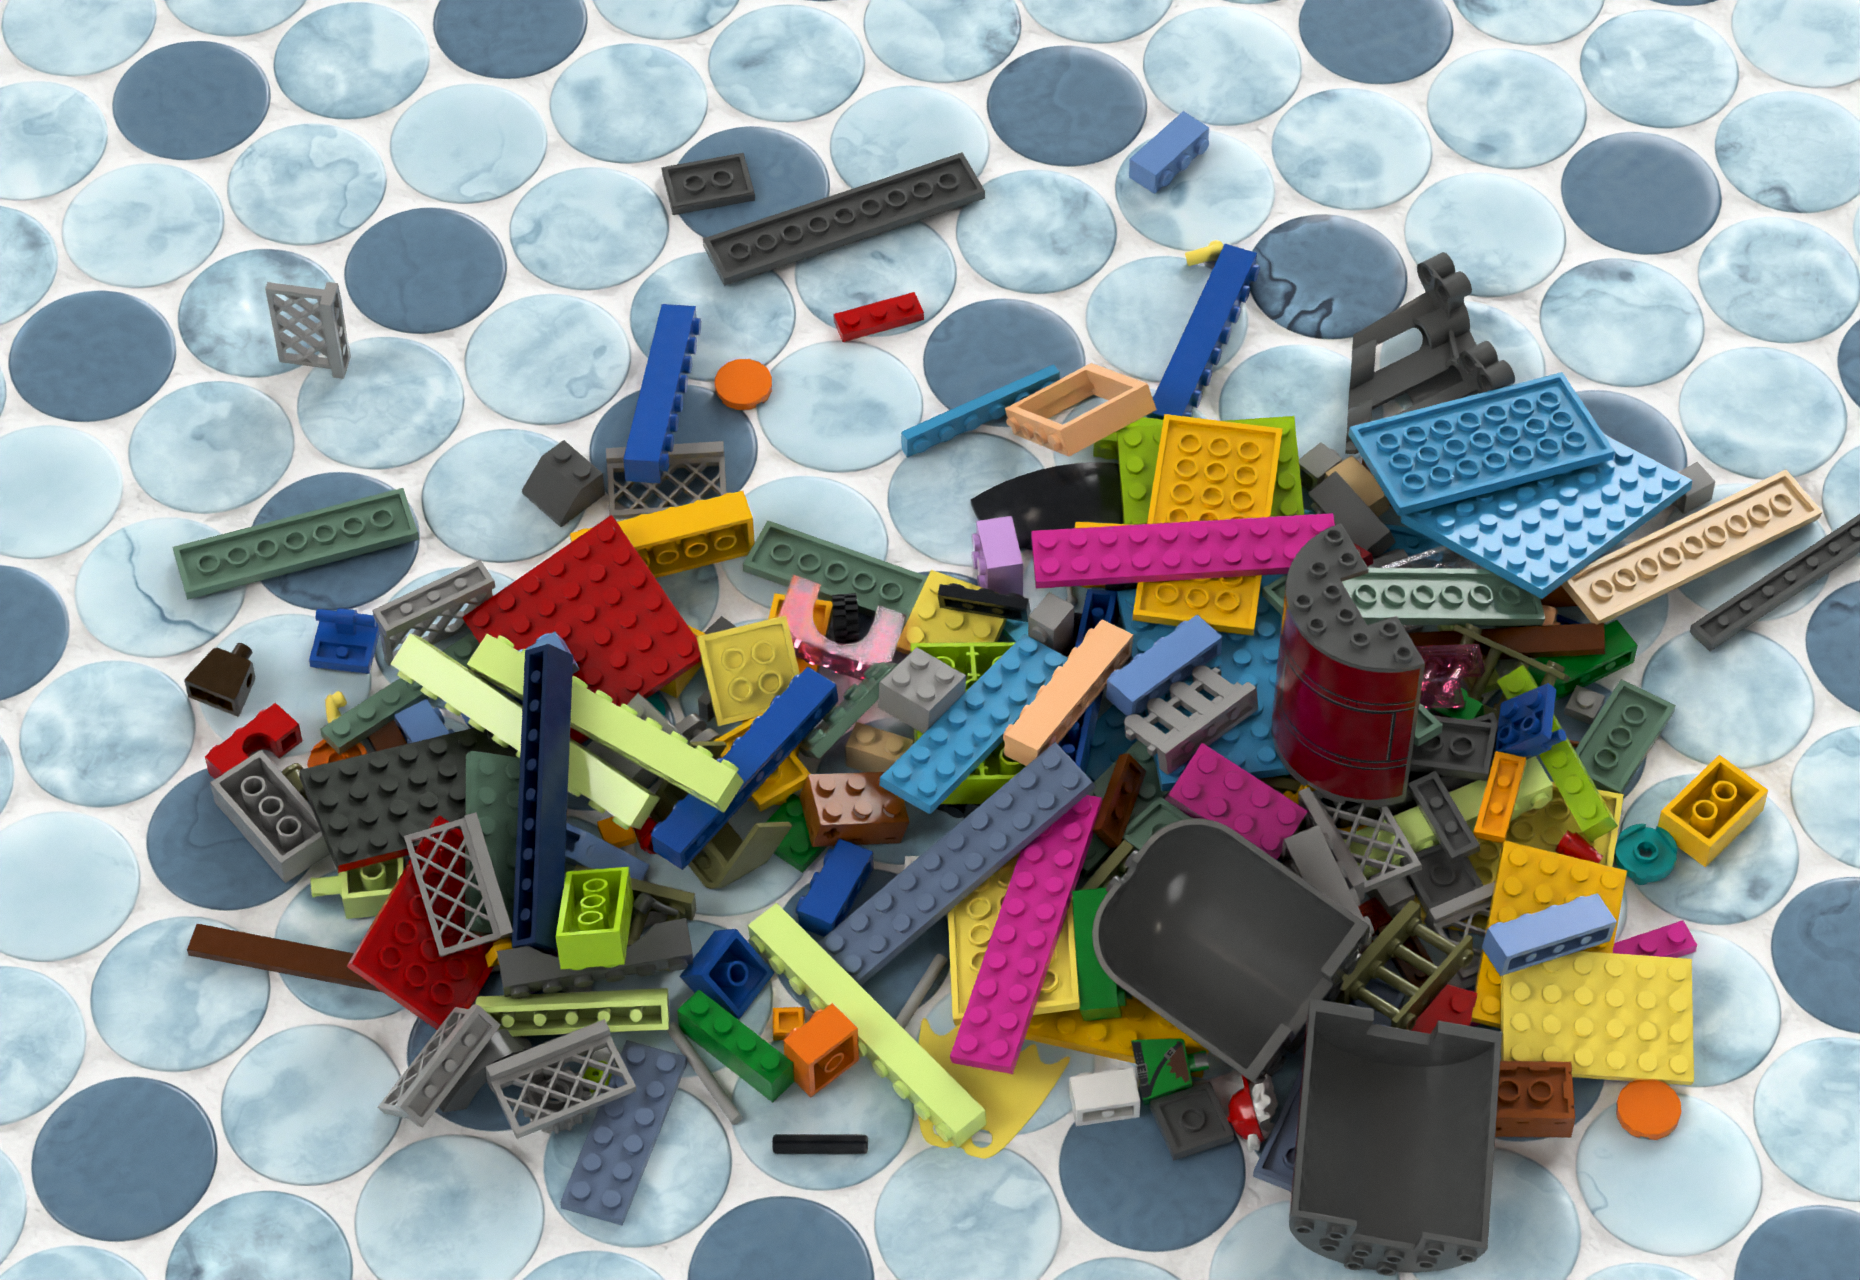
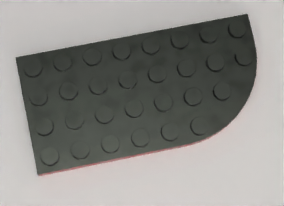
[299,728,518,873]

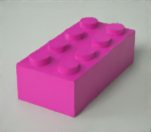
[1165,743,1308,860]

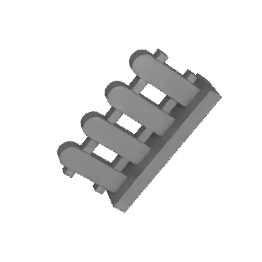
[1124,665,1258,775]

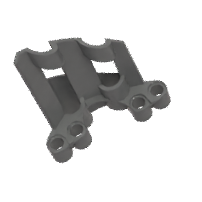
[1345,252,1515,454]

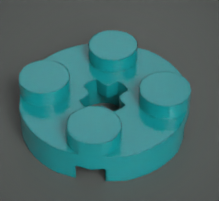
[1614,824,1677,885]

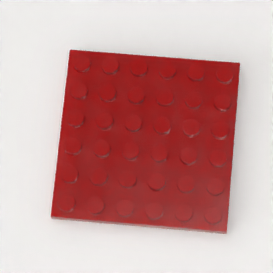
[462,515,702,744]

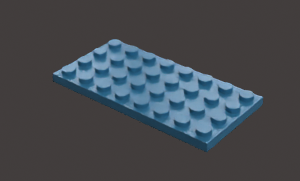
[1349,372,1615,517]

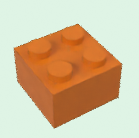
[783,1003,859,1098]

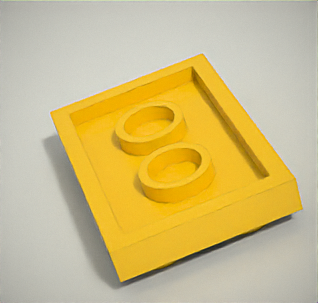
[714,713,811,812]

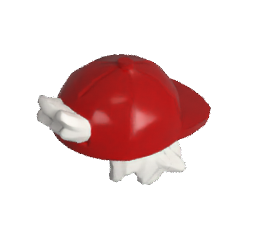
[1227,1074,1278,1152]

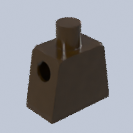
[184,643,256,717]

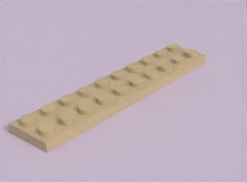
[1561,469,1823,625]

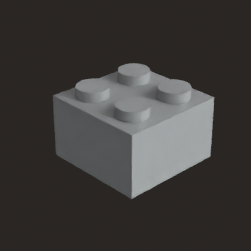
[878,647,966,734]

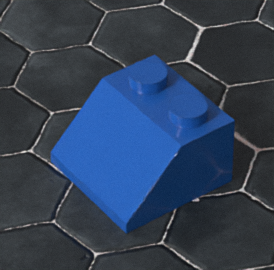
[679,929,775,1019]

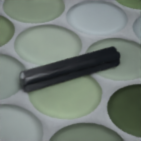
[772,1134,868,1154]

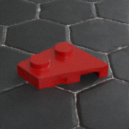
[1411,984,1478,1034]

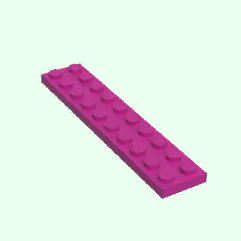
[1031,513,1335,589]
[950,795,1102,1074]

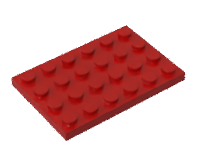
[346,815,501,1030]

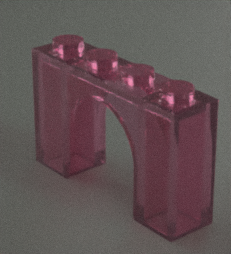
[778,575,907,681]

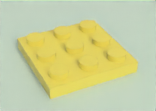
[896,570,1007,655]
[696,616,800,726]

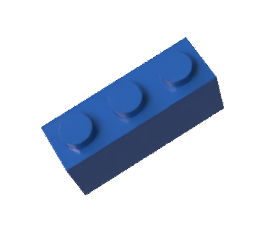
[796,838,874,937]

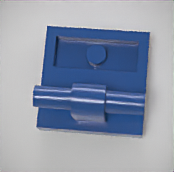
[309,608,380,674]
[1495,683,1567,757]

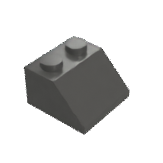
[522,440,605,527]

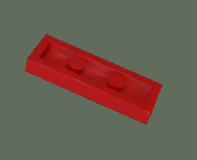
[833,292,924,342]

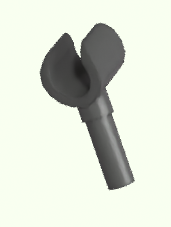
[633,893,679,918]

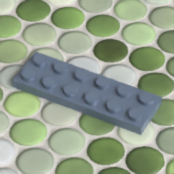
[560,1040,687,1226]

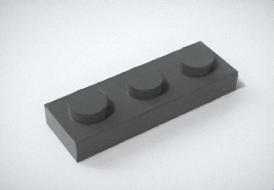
[1408,771,1480,864]

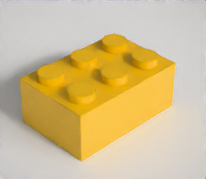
[1658,755,1768,867]

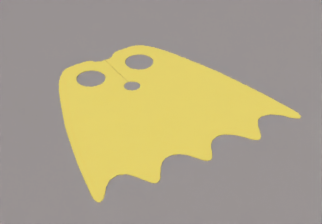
[918,1018,1070,1159]

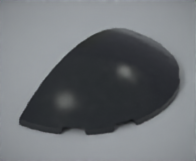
[971,462,1124,551]

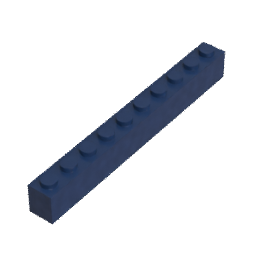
[512,644,573,955]

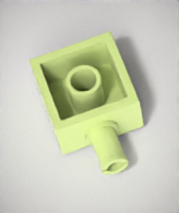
[310,856,406,919]

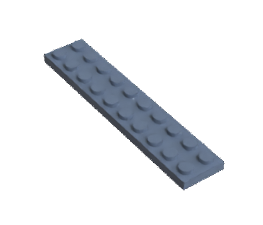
[818,742,1096,986]

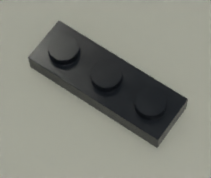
[938,583,1031,622]

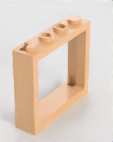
[1005,363,1157,457]

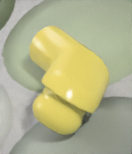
[1185,240,1223,266]
[325,691,347,724]

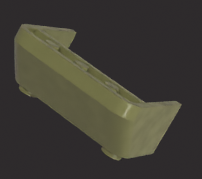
[650,741,792,889]

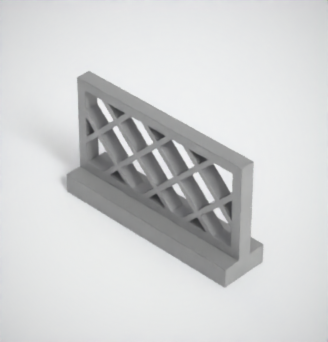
[265,282,351,379]
[606,441,727,519]
[372,560,495,666]
[1298,787,1422,901]
[404,812,513,958]
[1424,881,1495,981]
[377,1004,501,1127]
[486,1019,636,1139]

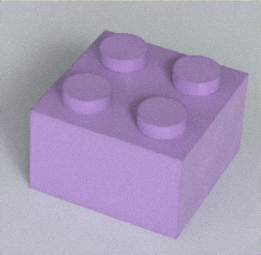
[972,516,1023,596]

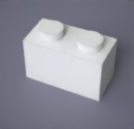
[1069,1068,1140,1126]

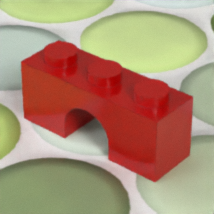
[205,703,303,779]

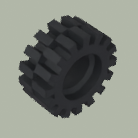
[832,593,860,649]

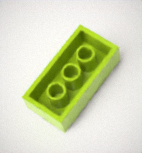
[555,867,634,970]

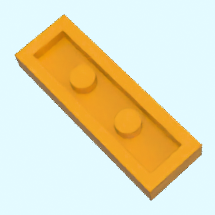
[1474,751,1526,843]

